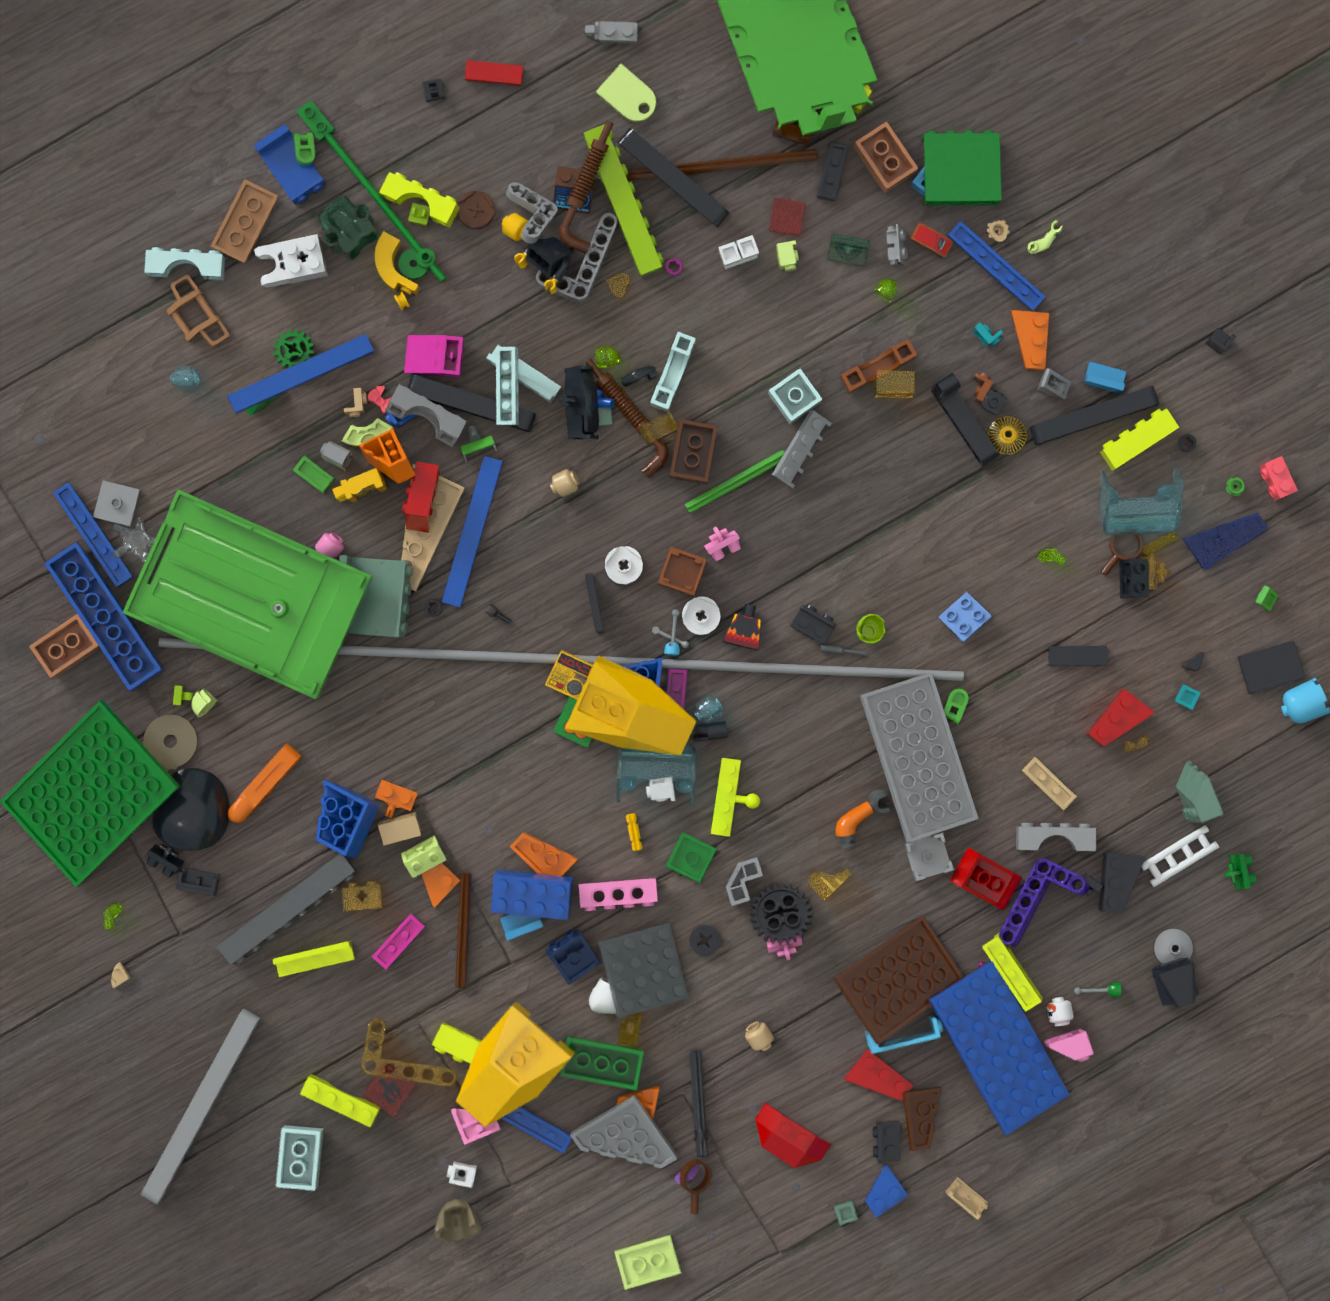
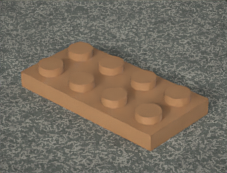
[210,179,280,265]

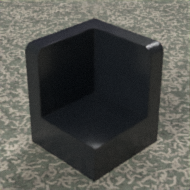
[1205,327,1236,355]

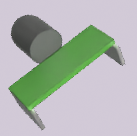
[460,425,497,462]

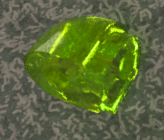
[874,278,897,301]
[594,346,621,368]

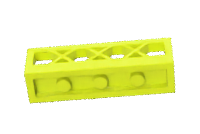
[982,933,1043,1012]
[273,940,355,977]

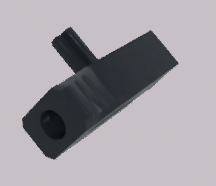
[559,365,599,440]

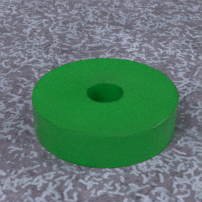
[398,248,429,280]

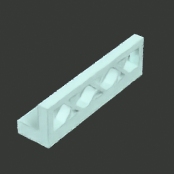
[486,345,561,403]

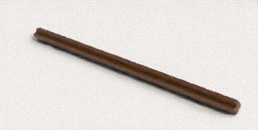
[626,149,818,181]

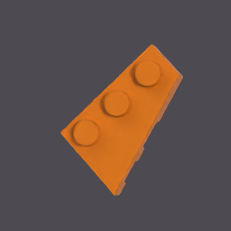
[1010,310,1049,371]

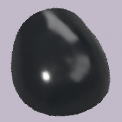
[152,768,229,851]

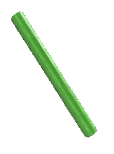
[685,450,785,513]

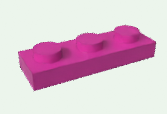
[372,913,425,969]

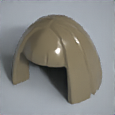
[435,1199,481,1242]

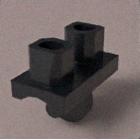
[146,844,184,877]

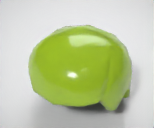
[856,614,886,644]

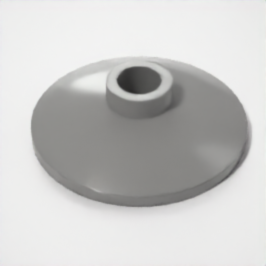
[1154,929,1193,964]

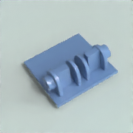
[939,592,992,642]

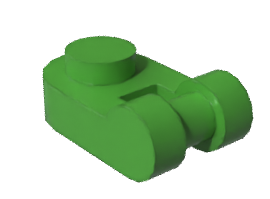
[293,132,315,166]
[944,689,969,725]

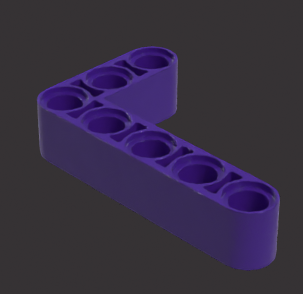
[999,858,1090,947]

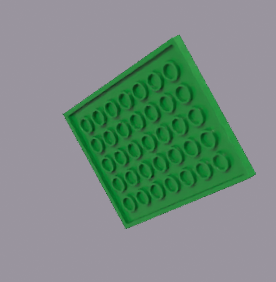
[0,700,180,887]

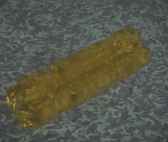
[1142,531,1178,556]

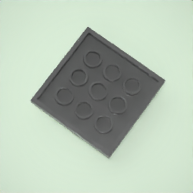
[598,923,689,1018]

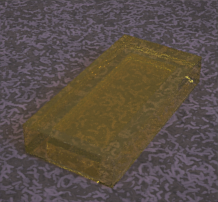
[639,412,678,444]

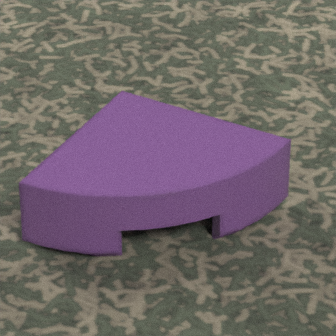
[674,1165,700,1184]

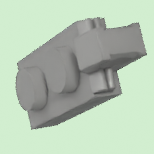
[585,21,638,43]

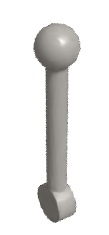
[652,627,689,648]

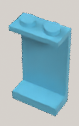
[865,1015,943,1054]

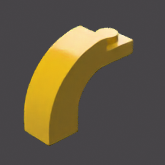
[375,231,420,295]

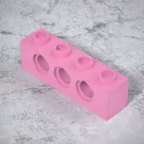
[579,878,658,911]

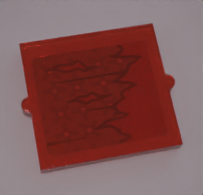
[769,198,805,236]

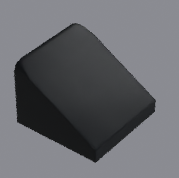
[1181,652,1205,672]

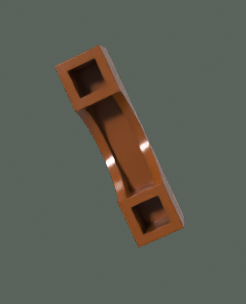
[839,339,917,395]

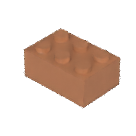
[853,121,918,194]
[29,614,101,679]

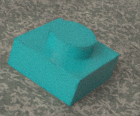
[1174,684,1201,710]

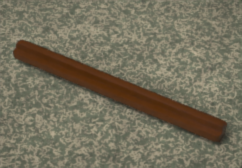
[455,873,471,988]

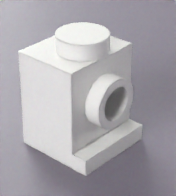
[646,777,675,802]
[447,1162,477,1188]

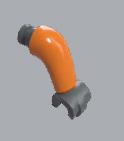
[835,789,890,848]

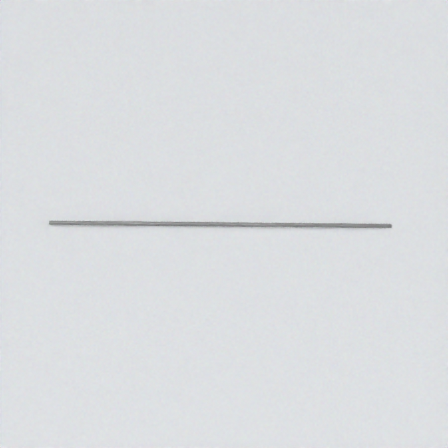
[159,638,964,681]

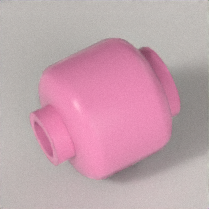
[315,532,344,559]

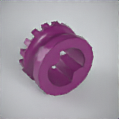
[666,258,683,276]

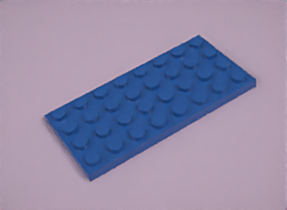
[928,961,1070,1135]

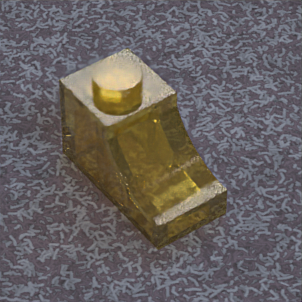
[807,868,852,901]
[617,1011,643,1047]

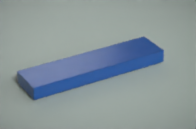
[501,1107,572,1154]

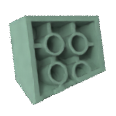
[1176,760,1223,823]

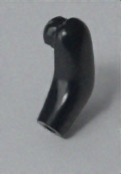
[621,366,657,387]

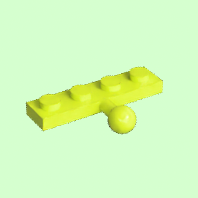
[711,758,760,837]

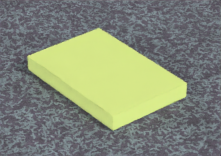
[614,1235,681,1290]

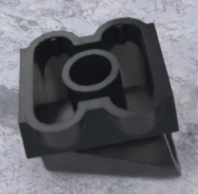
[1152,958,1199,1007]

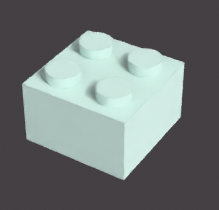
[768,369,822,424]

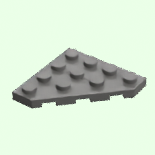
[570,1095,678,1168]

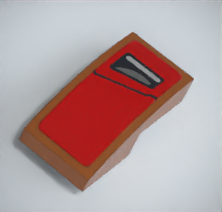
[909,222,954,258]

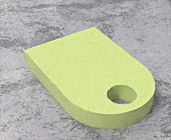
[596,64,656,123]

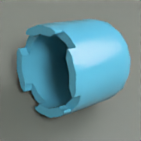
[1281,678,1330,724]

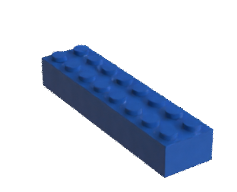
[44,542,166,692]

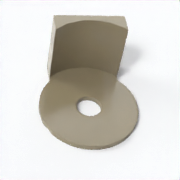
[143,714,197,776]

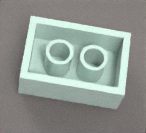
[276,1125,323,1190]

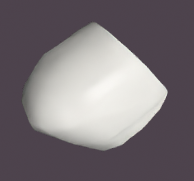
[589,978,616,1014]

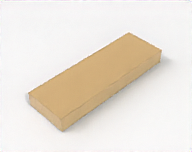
[1021,757,1077,811]

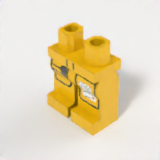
[332,468,388,503]

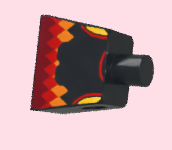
[723,604,761,651]

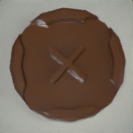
[457,191,495,229]

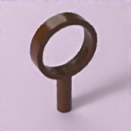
[1100,528,1143,576]
[680,1159,712,1214]

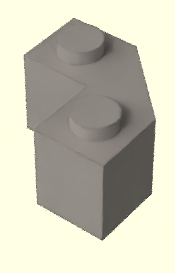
[726,857,763,906]

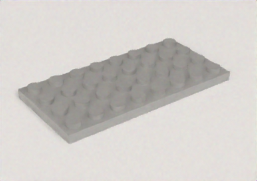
[860,672,978,843]

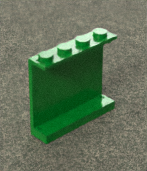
[921,130,1001,206]

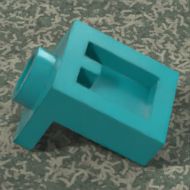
[972,323,1003,348]

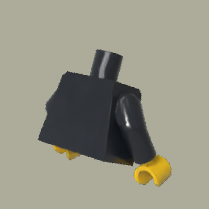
[514,237,574,294]

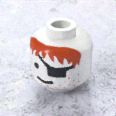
[1047,997,1074,1026]

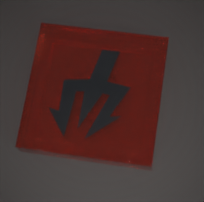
[362,1062,417,1117]

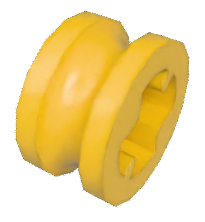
[394,292,410,311]

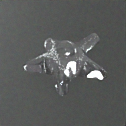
[113,518,156,563]

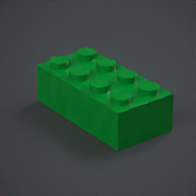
[560,1035,644,1090]

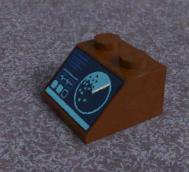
[553,166,596,214]

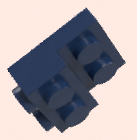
[546,929,601,985]

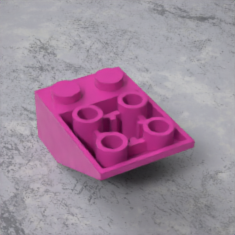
[404,335,465,379]

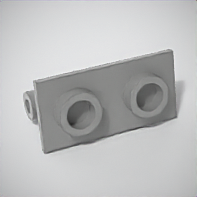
[886,224,908,265]

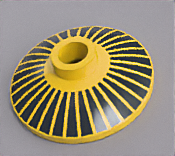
[988,416,1026,455]

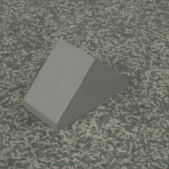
[1037,368,1071,400]

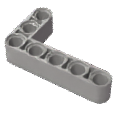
[536,213,618,303]

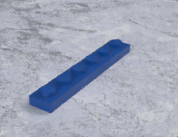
[947,221,1046,312]
[53,482,134,588]

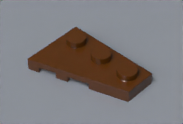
[903,1086,941,1151]

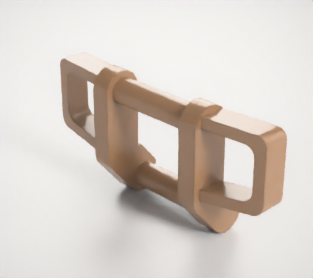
[166,275,229,348]

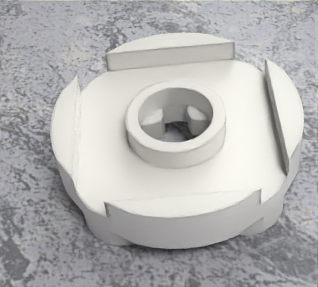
[605,546,643,585]
[682,596,720,635]

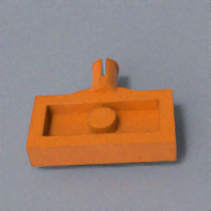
[375,780,418,819]

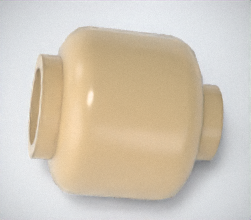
[550,469,580,497]
[745,1021,774,1051]

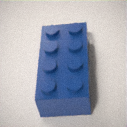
[491,869,573,920]

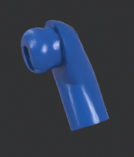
[597,389,614,408]

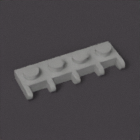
[772,410,832,489]

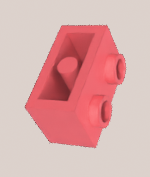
[1259,456,1298,501]

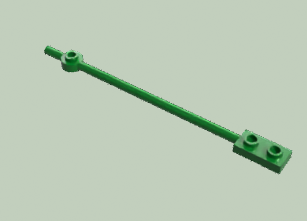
[296,100,447,283]

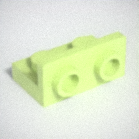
[401,835,446,878]

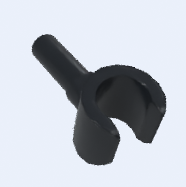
[485,604,511,624]

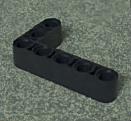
[931,373,999,467]

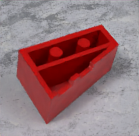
[402,461,440,533]
[1086,689,1155,747]

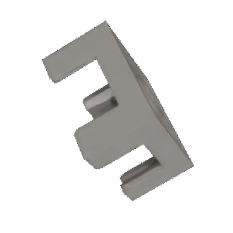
[904,833,954,881]

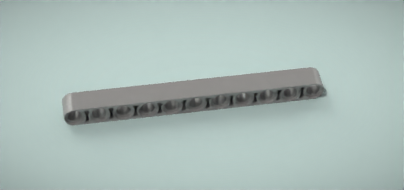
[140,1008,260,1205]

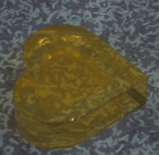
[606,273,630,298]

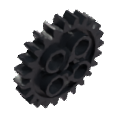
[750,883,813,946]

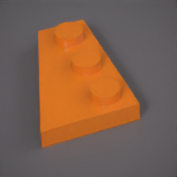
[510,832,578,876]

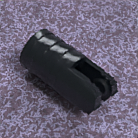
[693,721,728,742]

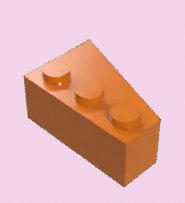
[358,428,415,484]

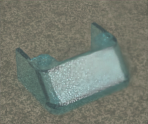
[1099,467,1184,536]
[617,745,696,805]

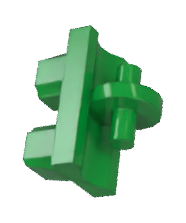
[1224,854,1257,890]

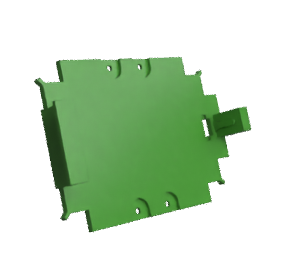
[717,0,877,136]

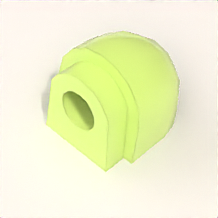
[191,689,217,717]

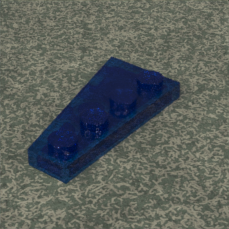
[1182,512,1268,571]

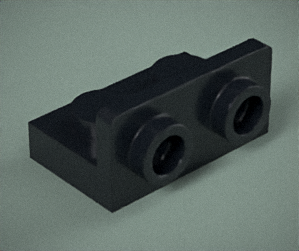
[1119,558,1149,599]
[790,604,836,645]
[873,1121,901,1163]

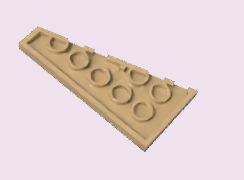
[401,464,465,591]

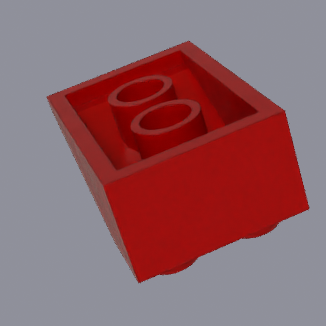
[950,847,1022,910]

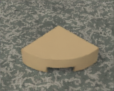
[111,962,131,989]

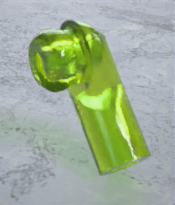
[103,903,123,929]

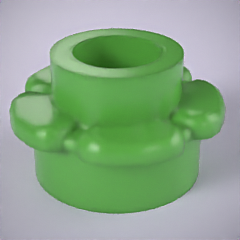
[1226,477,1245,496]

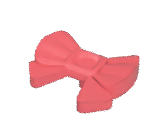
[367,386,391,413]

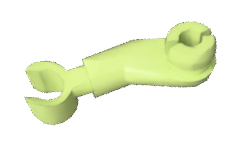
[1027,220,1063,254]

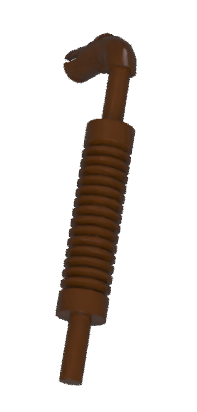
[559,121,614,254]
[585,359,668,478]

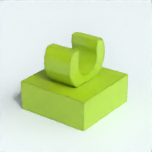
[408,203,430,226]
[173,685,193,706]

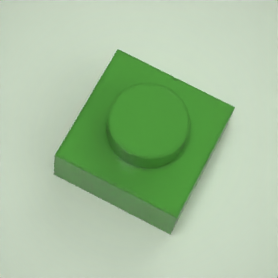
[1255,585,1279,612]

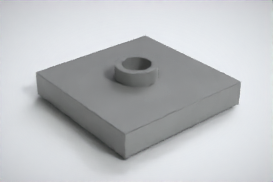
[93,480,141,527]

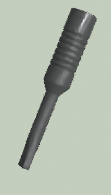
[820,644,866,655]

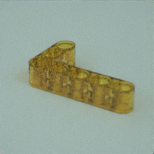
[362,1018,456,1087]

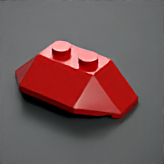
[755,1102,831,1168]

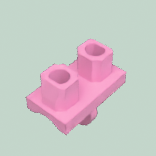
[704,527,741,561]
[767,935,802,961]

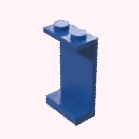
[254,124,326,205]

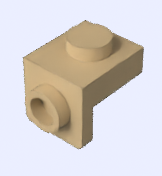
[344,388,367,417]

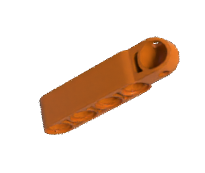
[228,743,302,823]

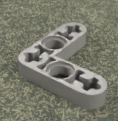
[506,182,557,244]

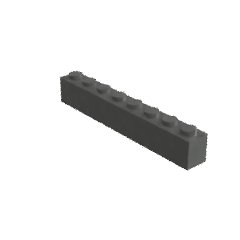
[217,854,357,965]

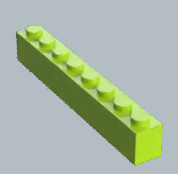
[584,124,664,277]

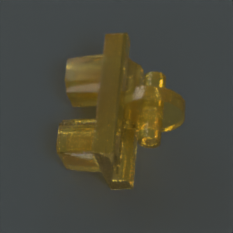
[1139,554,1171,590]

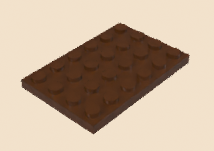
[833,916,964,1045]

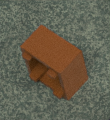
[658,547,707,597]

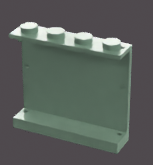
[339,555,413,638]

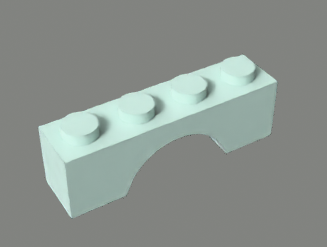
[144,247,225,280]
[650,332,696,413]

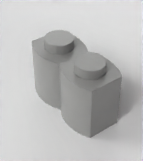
[320,441,354,471]

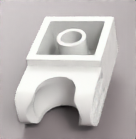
[254,234,328,288]

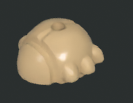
[987,220,1010,242]

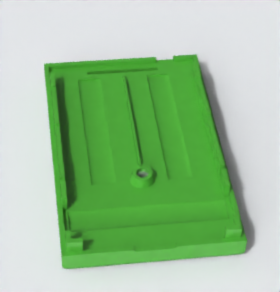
[123,489,373,699]

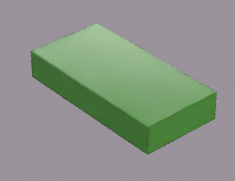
[293,455,335,494]

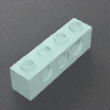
[496,347,519,425]

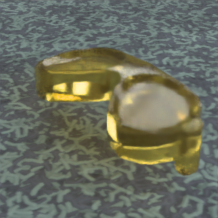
[1124,735,1151,752]

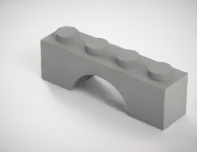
[385,384,467,447]
[1016,823,1096,851]

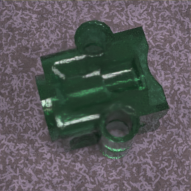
[317,196,380,262]

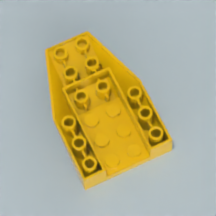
[565,656,696,756]
[456,1001,575,1127]

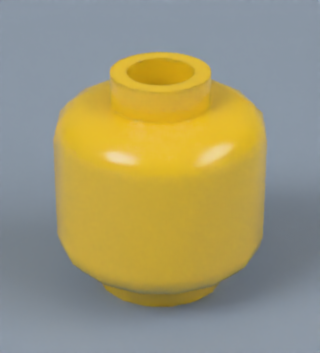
[502,213,528,241]

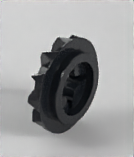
[689,925,720,956]

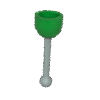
[1074,982,1121,998]

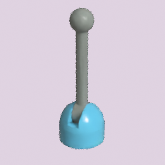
[664,609,680,656]

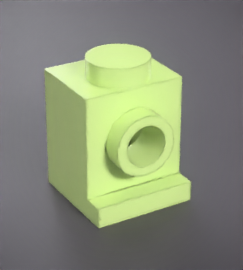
[776,240,799,271]

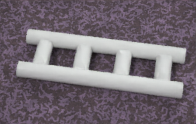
[1141,825,1219,888]

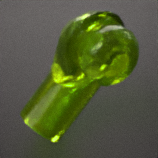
[1038,548,1067,566]

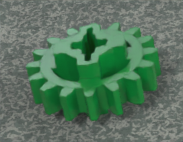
[273,329,315,369]

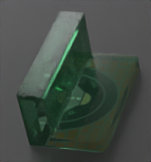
[827,233,870,266]

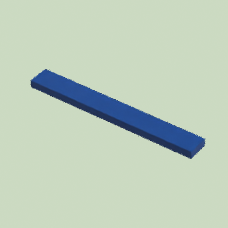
[227,334,374,414]
[442,456,503,608]

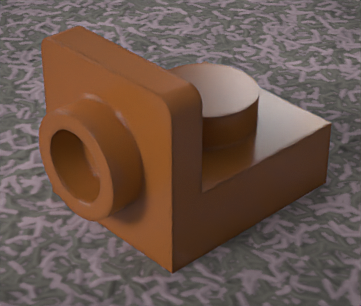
[973,373,993,405]

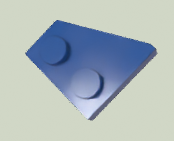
[865,1164,908,1218]

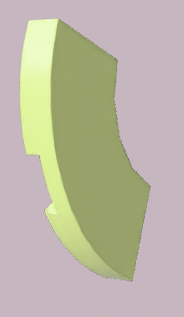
[342,418,394,447]

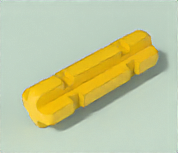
[626,813,642,851]

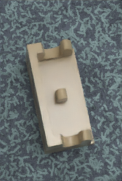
[378,812,421,845]
[946,1177,988,1220]

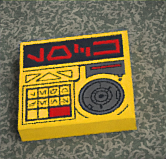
[545,650,593,700]

